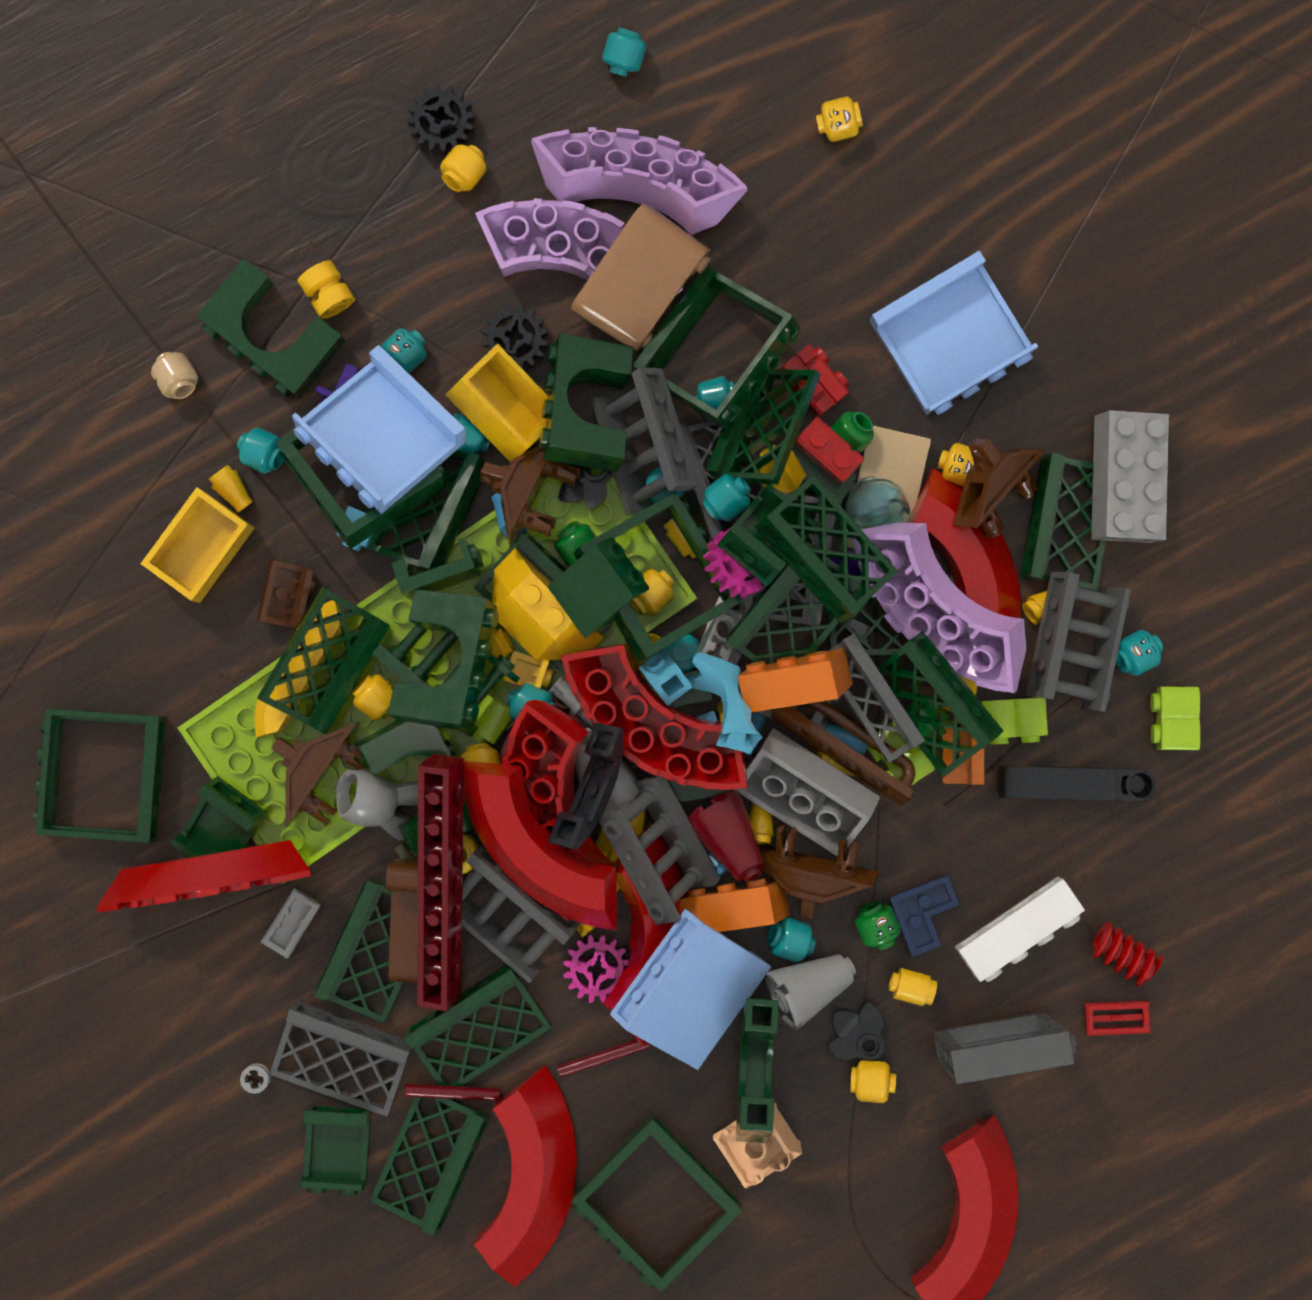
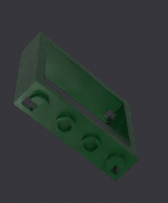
[632,266,801,431]
[276,431,445,549]
[573,492,742,663]
[33,709,167,843]
[571,1114,743,1292]

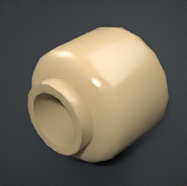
[151,352,198,399]

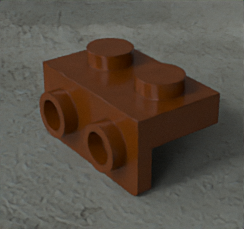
[257,559,316,629]

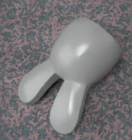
[336,769,418,840]

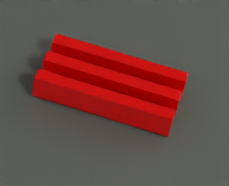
[1084,1000,1150,1036]

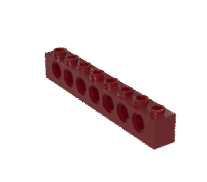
[417,754,464,1011]

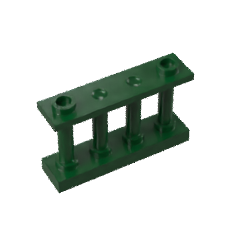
[372,625,520,737]

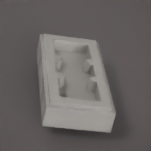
[261,888,322,959]

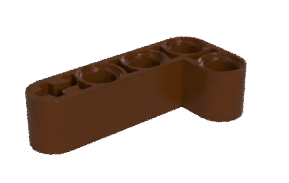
[386,858,418,983]

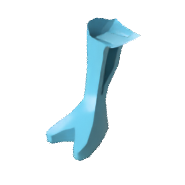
[686,652,763,754]

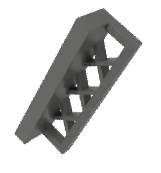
[827,633,925,763]

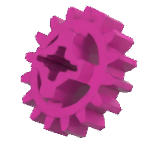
[703,528,764,598]
[563,933,629,1003]

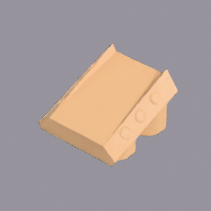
[713,1103,802,1188]

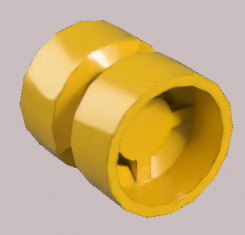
[298,260,355,320]

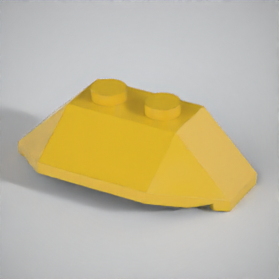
[492,547,605,661]

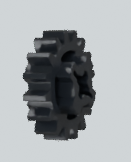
[407,84,475,155]
[481,304,549,370]

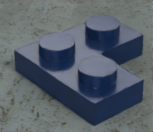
[888,875,960,957]

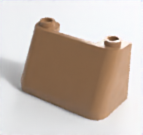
[571,204,711,353]

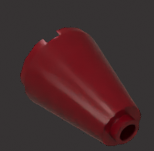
[688,790,764,883]

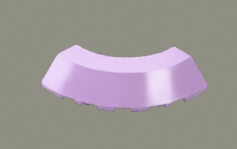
[531,127,747,235]
[475,198,683,294]
[853,522,1026,693]

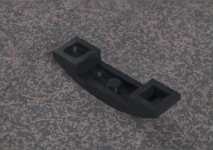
[547,723,624,851]

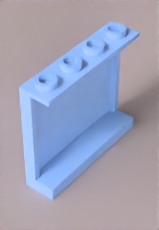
[869,250,1038,416]
[292,345,466,514]
[610,909,771,1070]

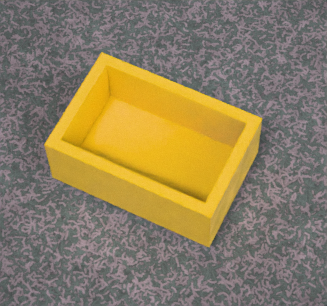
[445,344,549,463]
[141,487,255,603]

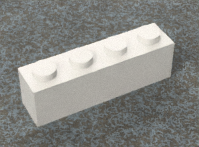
[955,877,1085,982]

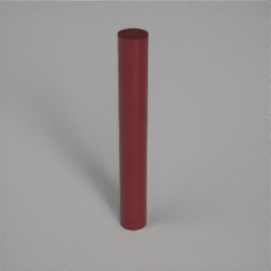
[557,1040,650,1078]
[404,1084,500,1101]

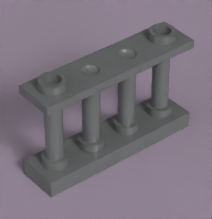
[591,368,699,516]
[1025,572,1131,712]
[599,774,720,925]
[462,843,581,983]

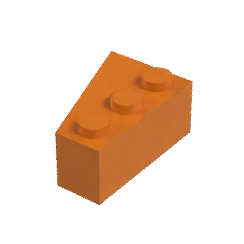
[737,647,853,712]
[679,878,791,932]

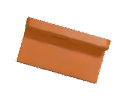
[942,721,984,785]

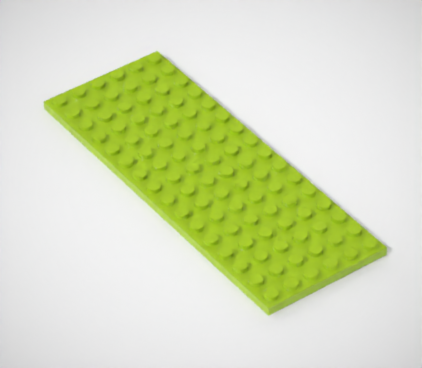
[178,468,697,883]

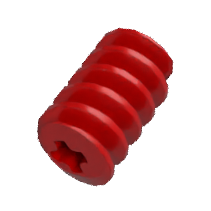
[1092,921,1164,987]

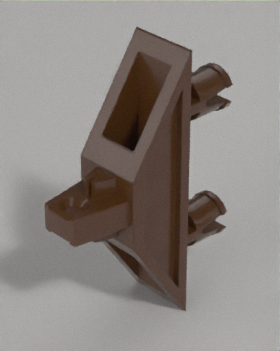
[953,438,1047,538]
[480,446,581,549]
[271,721,366,828]
[758,825,880,919]

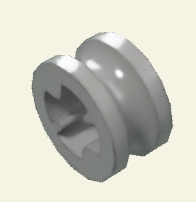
[240,1063,271,1094]

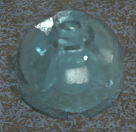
[845,476,911,529]

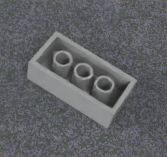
[1091,410,1169,543]
[733,728,880,856]

